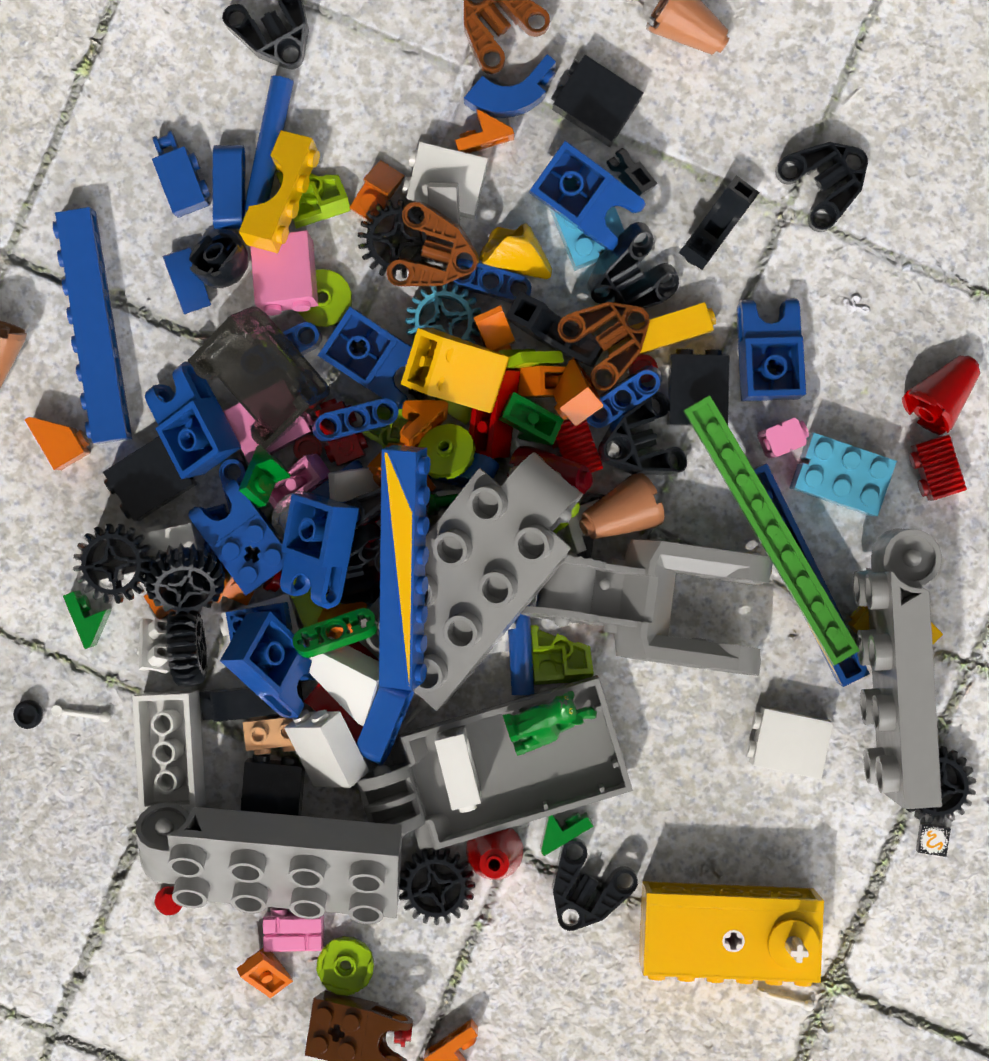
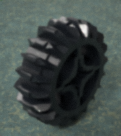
[357,199,435,278]
[73,523,155,604]
[144,543,225,615]
[165,610,208,687]
[906,746,976,824]
[399,847,475,925]

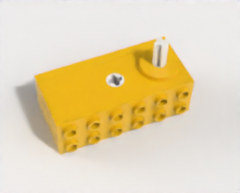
[639,881,824,987]

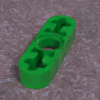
[293,608,379,658]

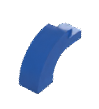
[464,54,556,118]

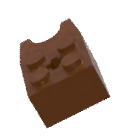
[305,990,413,1061]

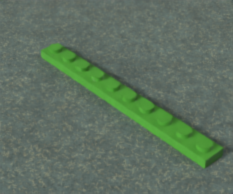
[684,395,860,666]

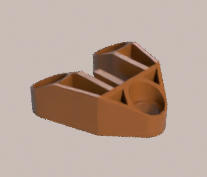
[464,0,550,74]
[386,201,479,286]
[558,302,649,391]

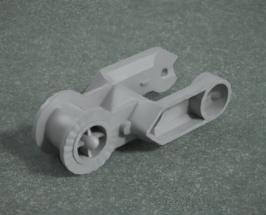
[521,539,773,676]

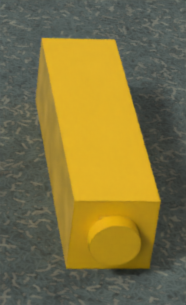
[608,302,716,355]

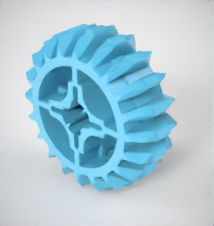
[405,284,482,345]

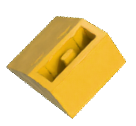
[401,328,510,413]

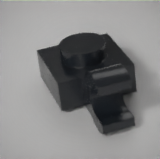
[606,148,658,197]

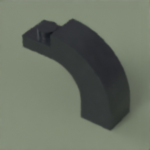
[679,175,760,270]
[506,291,603,368]
[199,680,304,722]

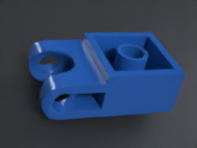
[529,141,646,251]
[737,298,806,401]
[318,307,412,409]
[145,361,241,479]
[188,479,285,596]
[280,493,359,609]
[220,611,316,718]

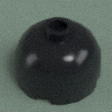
[189,229,249,288]

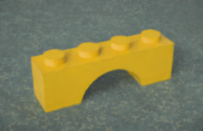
[239,130,320,253]

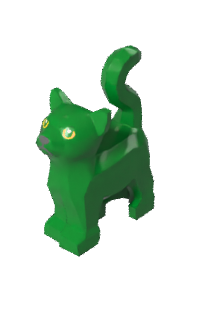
[502,691,597,756]

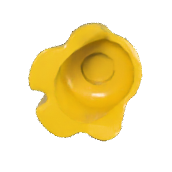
[479,223,552,279]

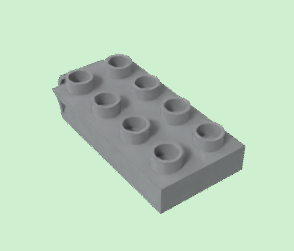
[359,452,583,711]
[853,528,942,809]
[357,675,633,850]
[136,802,402,924]

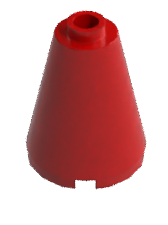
[902,355,981,435]
[466,827,523,880]

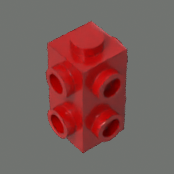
[313,398,368,466]

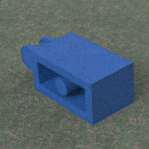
[152,130,211,218]

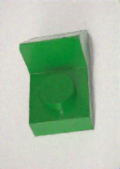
[498,392,564,446]
[239,444,291,508]
[63,590,112,649]
[540,812,594,856]

